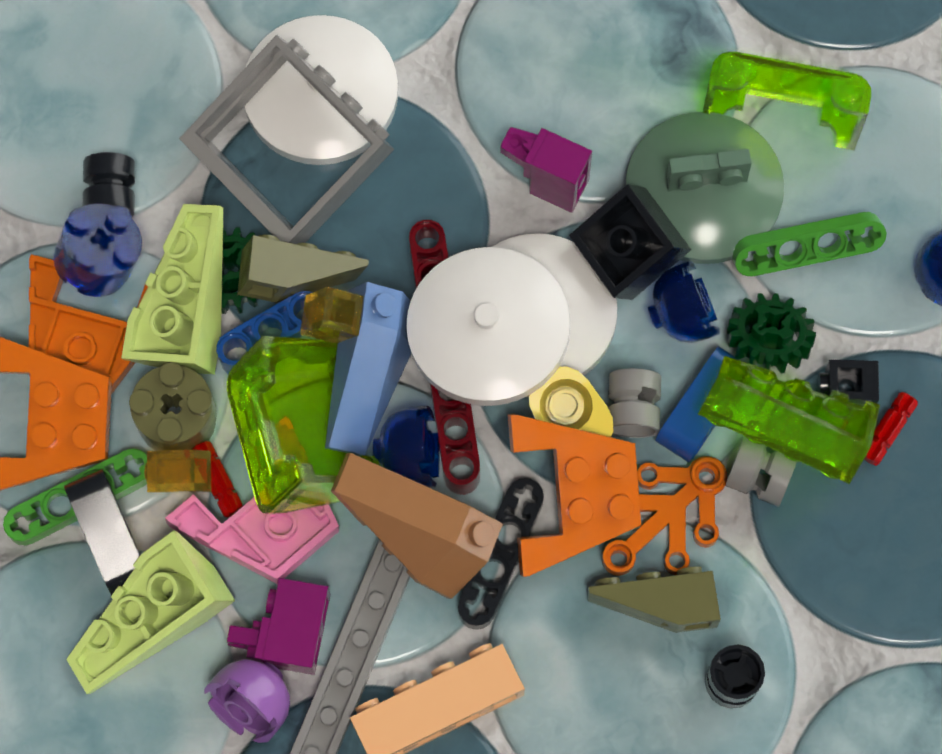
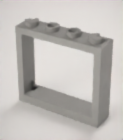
[179,35,394,244]

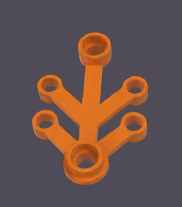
[602,456,727,576]

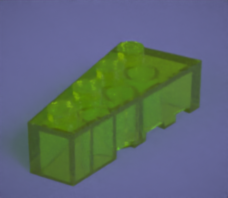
[698,356,880,484]

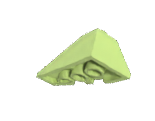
[121,204,223,375]

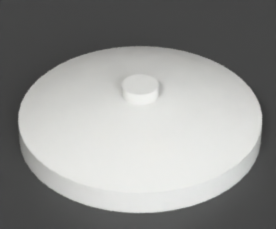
[244,15,398,165]
[492,234,617,376]
[407,247,570,406]

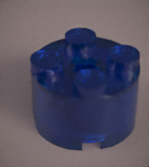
[54,204,142,297]

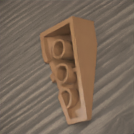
[331,453,503,599]

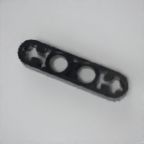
[458,478,544,630]

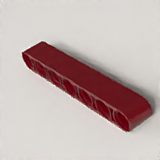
[409,220,480,495]

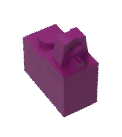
[500,127,592,213]
[227,578,331,675]

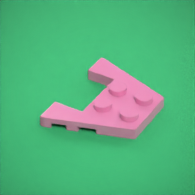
[165,417,339,584]

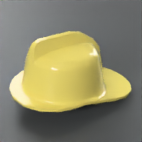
[529,366,613,437]

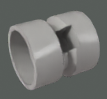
[608,368,661,438]
[725,436,798,507]

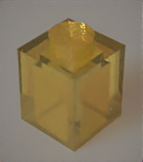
[300,286,364,344]
[144,449,211,493]

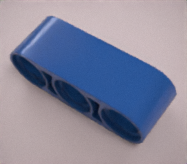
[216,291,325,377]
[655,346,753,463]

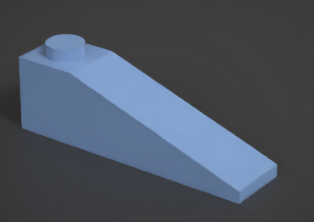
[325,282,411,457]

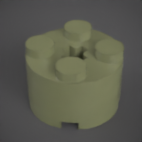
[129,362,216,455]

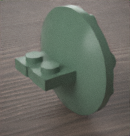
[625,112,784,264]

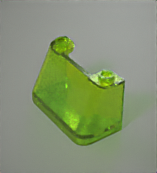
[702,49,871,150]
[227,336,382,514]

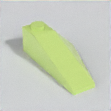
[66,531,235,694]

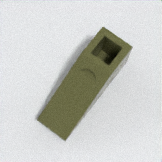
[237,235,369,303]
[587,566,721,633]

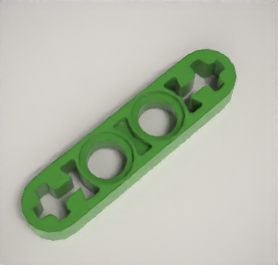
[732,212,887,276]
[3,449,153,546]

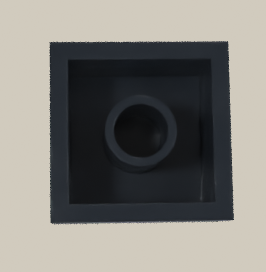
[569,184,691,300]

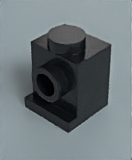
[817,360,879,411]

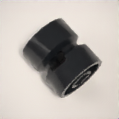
[82,152,135,223]
[705,644,765,709]

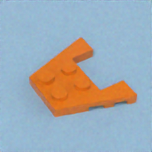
[29,254,148,395]
[0,337,112,492]
[508,414,641,577]

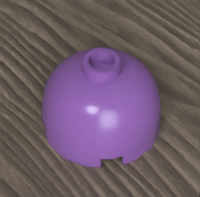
[204,659,290,743]

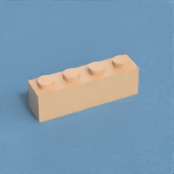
[350,643,525,754]

